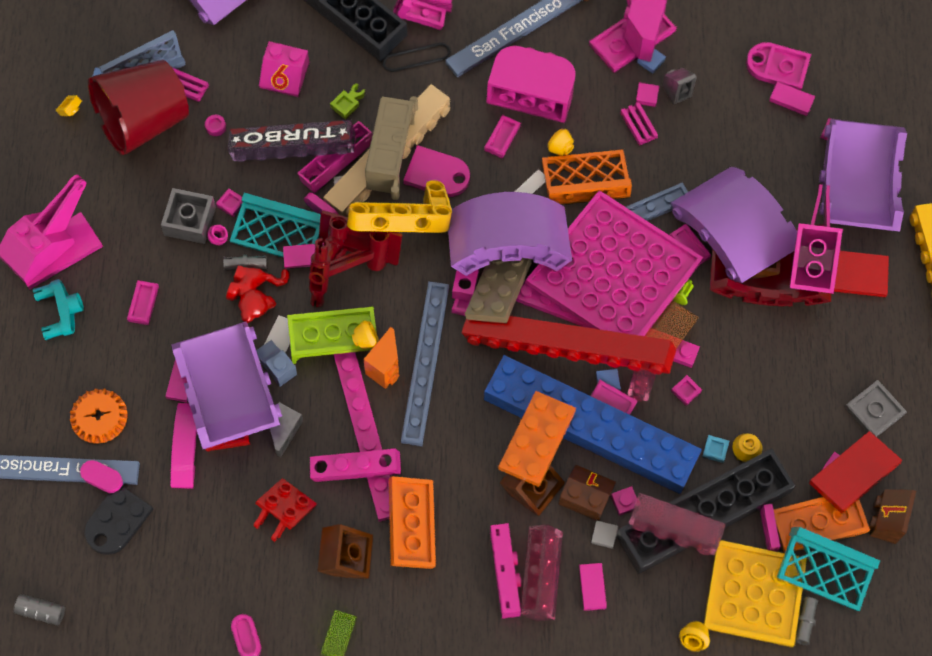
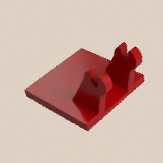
[253,478,317,542]

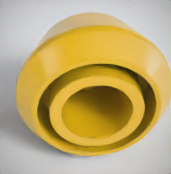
[548,129,574,156]
[352,320,379,349]
[732,433,762,462]
[679,621,710,651]

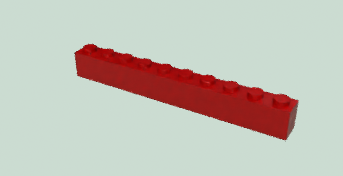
[461,316,676,375]

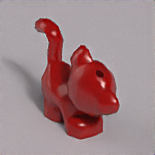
[226,265,290,323]

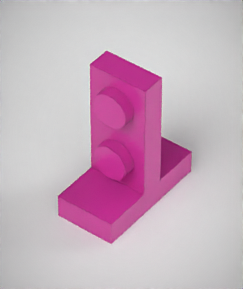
[393,0,446,30]

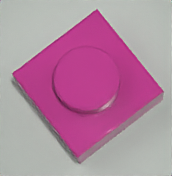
[611,486,640,516]

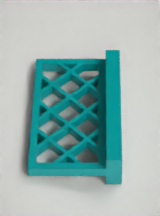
[230,193,321,258]
[776,527,880,611]

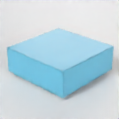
[702,435,730,463]

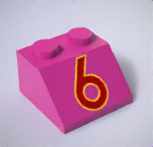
[259,41,310,97]

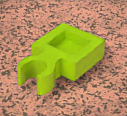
[330,84,365,119]

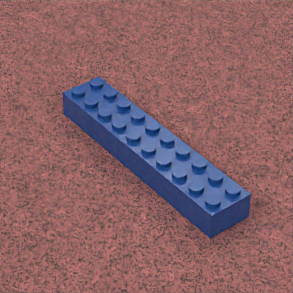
[484,355,702,495]

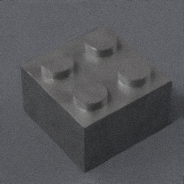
[161,188,216,244]

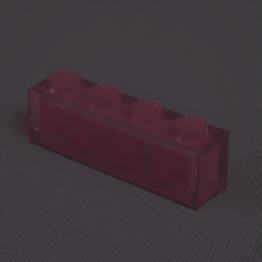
[629,493,726,555]
[521,525,563,621]

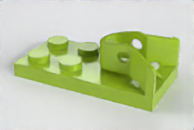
[287,307,377,364]

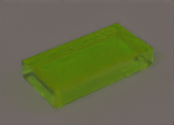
[321,610,357,656]

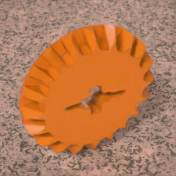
[70,388,127,444]

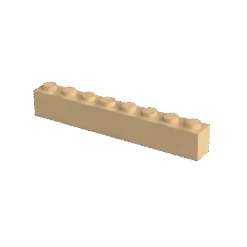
[323,84,450,217]

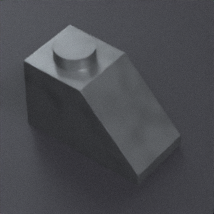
[662,68,697,105]
[270,402,303,457]

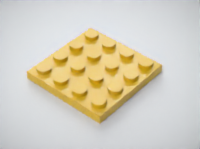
[704,540,807,647]

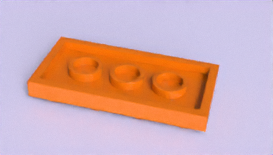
[498,391,576,487]
[389,476,436,569]
[774,497,870,553]

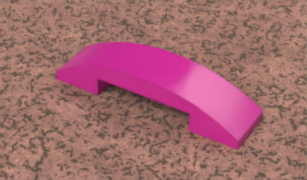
[171,403,197,489]

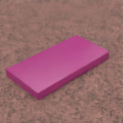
[589,14,676,73]
[27,212,103,290]

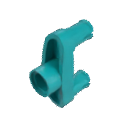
[33,279,84,340]

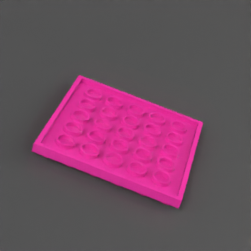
[525,190,704,336]

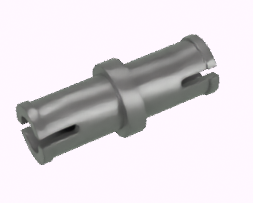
[223,254,267,270]
[795,597,818,645]

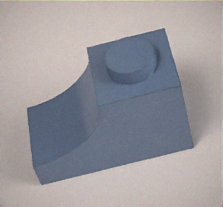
[256,340,297,387]

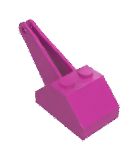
[622,0,667,62]
[0,175,87,285]
[790,184,843,294]

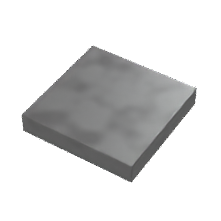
[845,380,907,437]

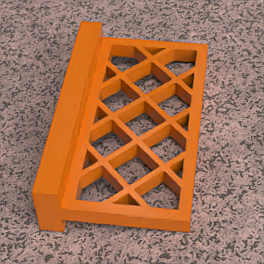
[542,150,632,204]

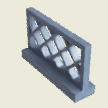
[100,30,186,74]

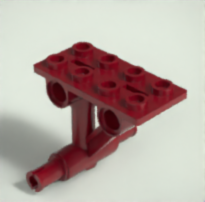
[309,210,403,307]

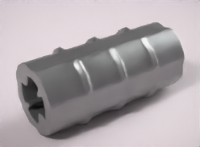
[14,594,65,626]

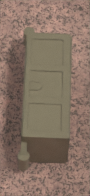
[365,96,418,200]

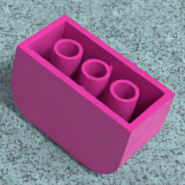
[487,46,575,123]

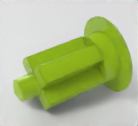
[673,279,694,305]

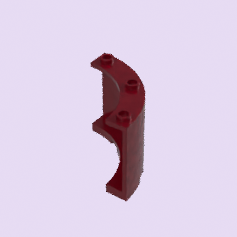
[710,224,832,306]

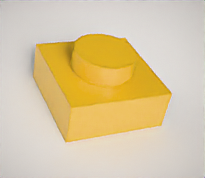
[55,95,82,116]

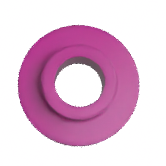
[207,225,228,245]

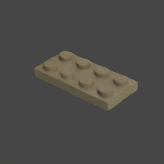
[465,258,532,323]

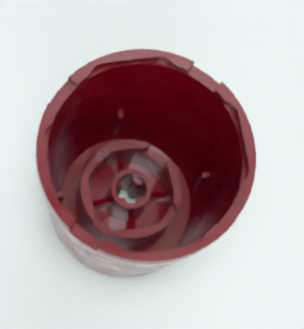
[88,60,189,155]

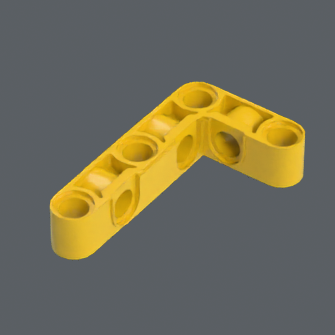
[347,180,452,233]

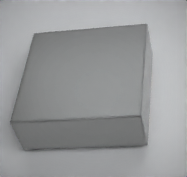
[591,521,618,549]

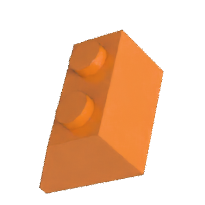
[364,327,399,389]

